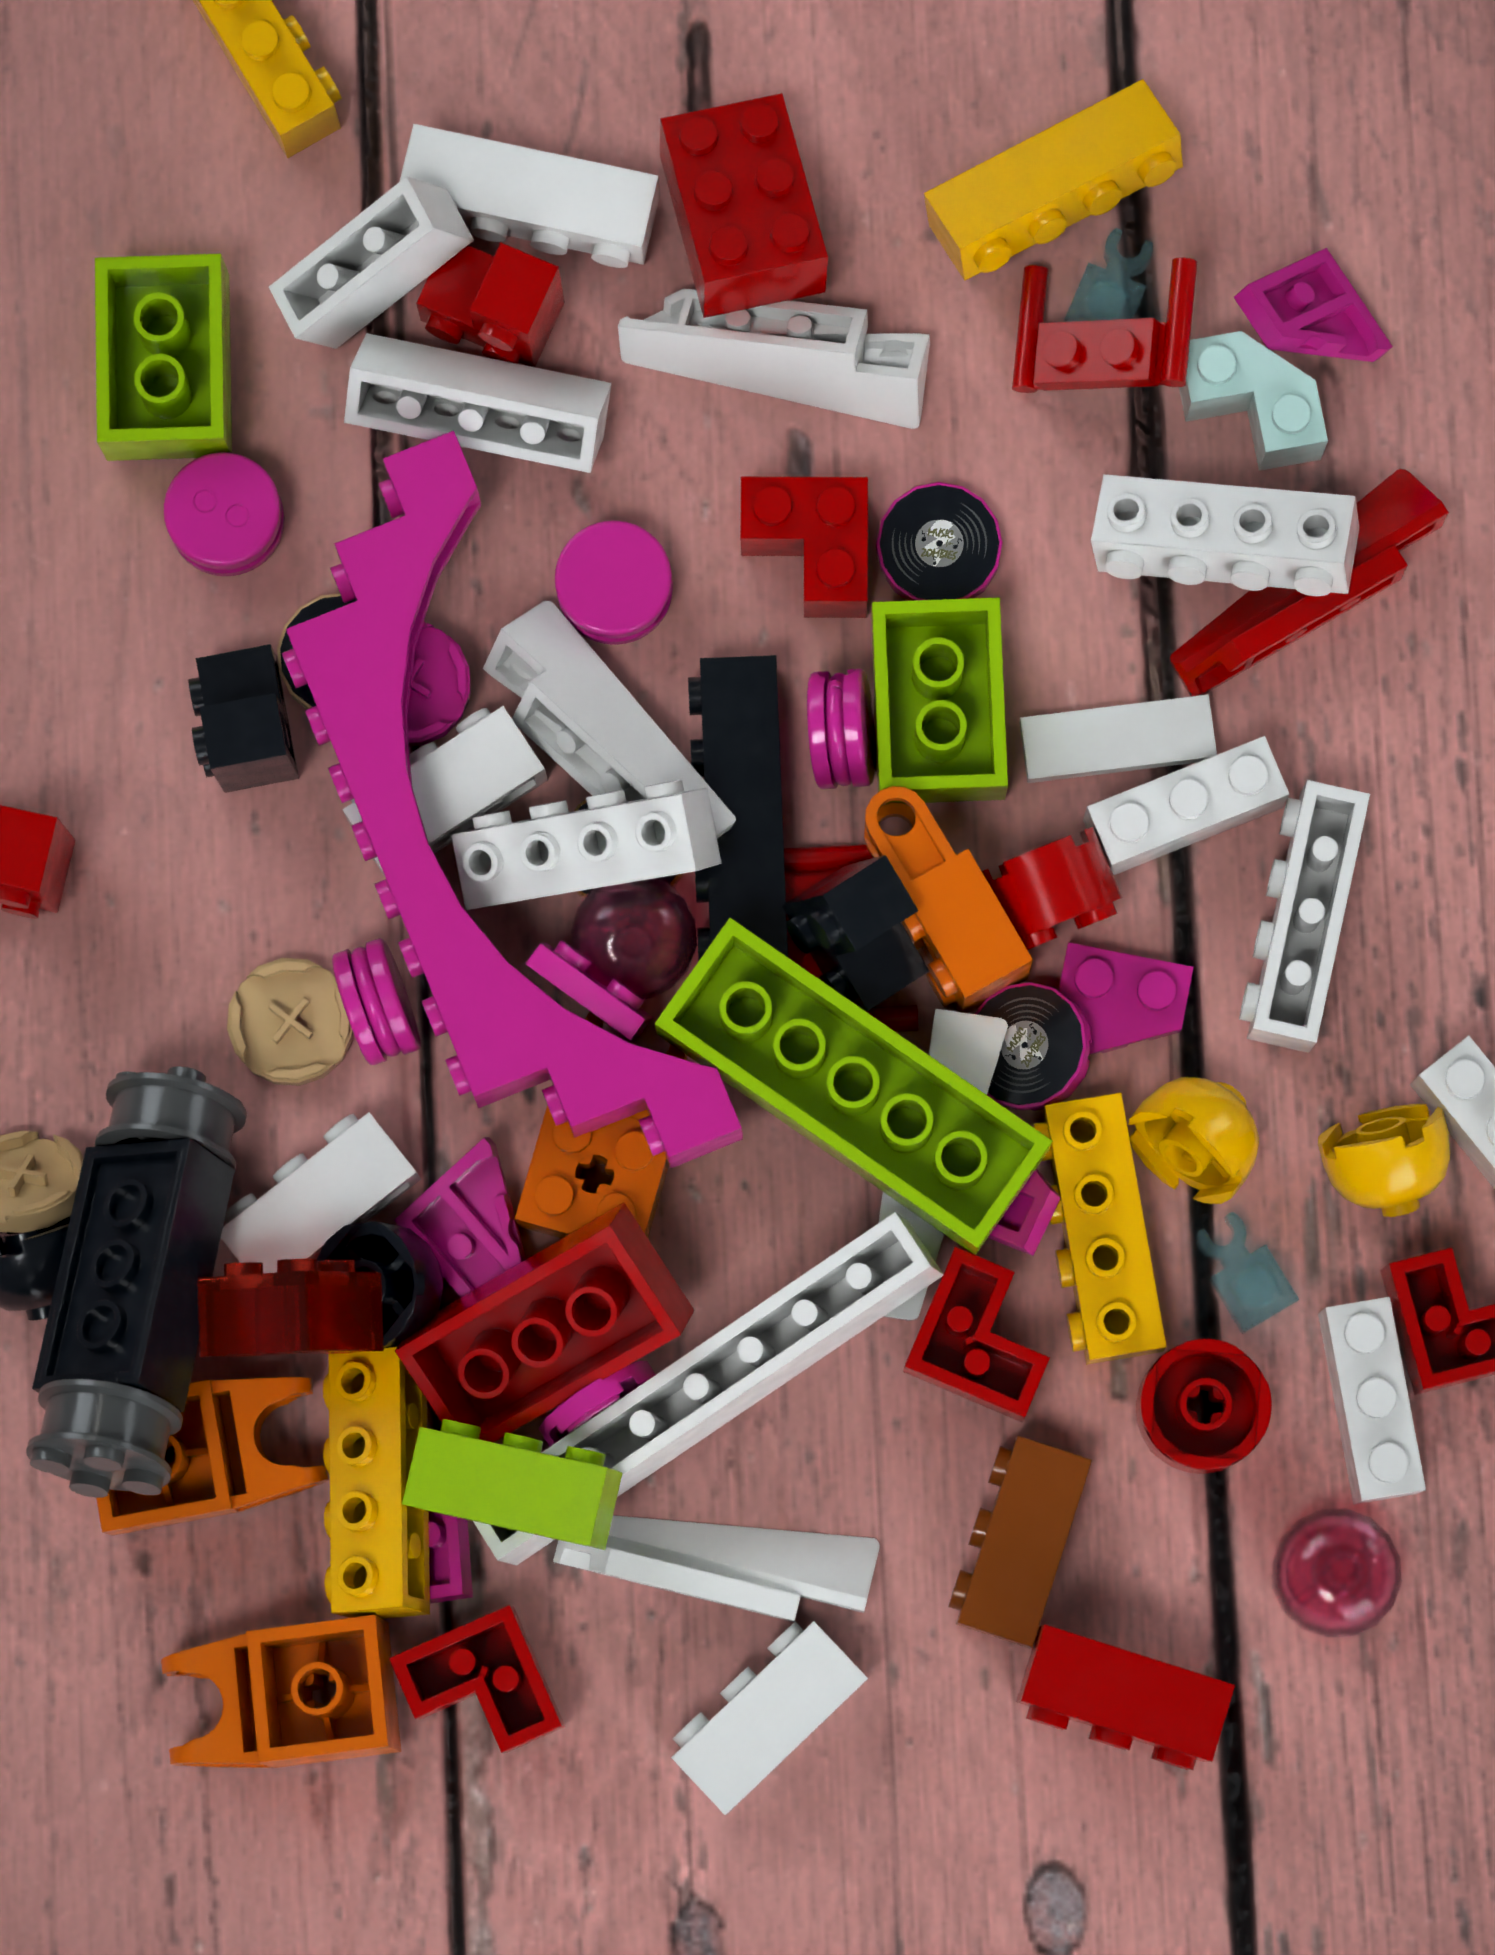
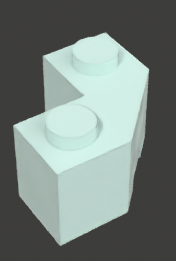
[1179,331,1328,471]

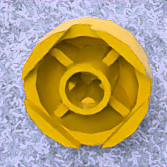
[1128,1077,1259,1204]
[1318,1104,1450,1217]

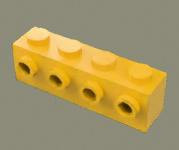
[193,0,342,159]
[924,79,1183,281]
[1033,1093,1167,1365]
[323,1347,430,1619]

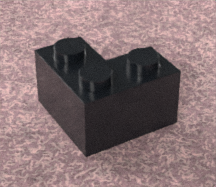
[188,644,299,793]
[782,855,929,1011]

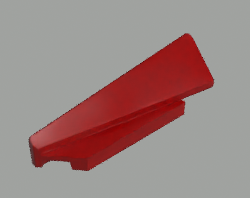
[1170,469,1449,696]

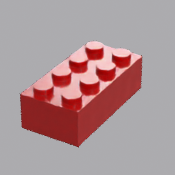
[395,1203,694,1443]

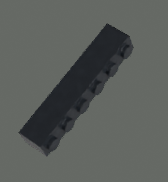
[688,655,788,961]

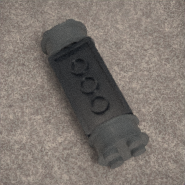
[26,1066,247,1498]

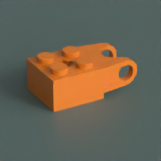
[864,786,1033,1013]
[514,1012,687,1239]
[96,1377,329,1536]
[161,1615,402,1768]

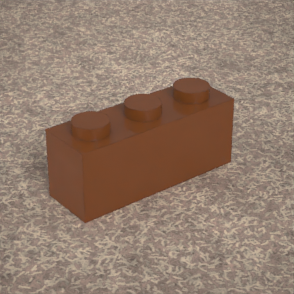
[948,1436,1092,1649]

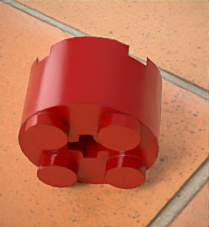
[982,826,1122,950]
[1136,1339,1272,1474]

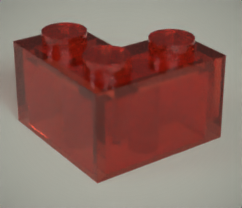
[198,1259,384,1357]

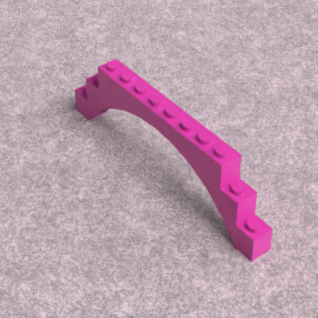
[282,431,743,1168]

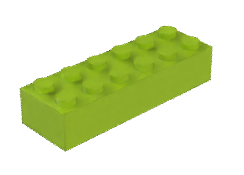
[654,918,1053,1255]

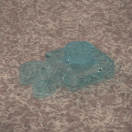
[1064,228,1153,322]
[1196,1212,1299,1334]

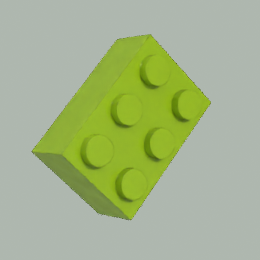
[95,254,232,461]
[871,597,1008,804]

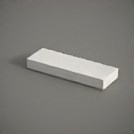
[1019,694,1217,783]

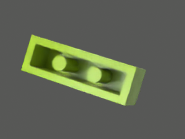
[402,1419,622,1550]

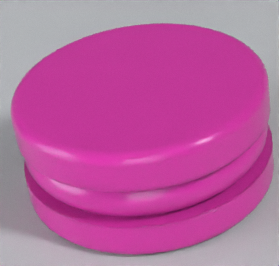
[164,452,285,576]
[555,521,673,645]
[807,669,875,789]
[332,938,421,1065]

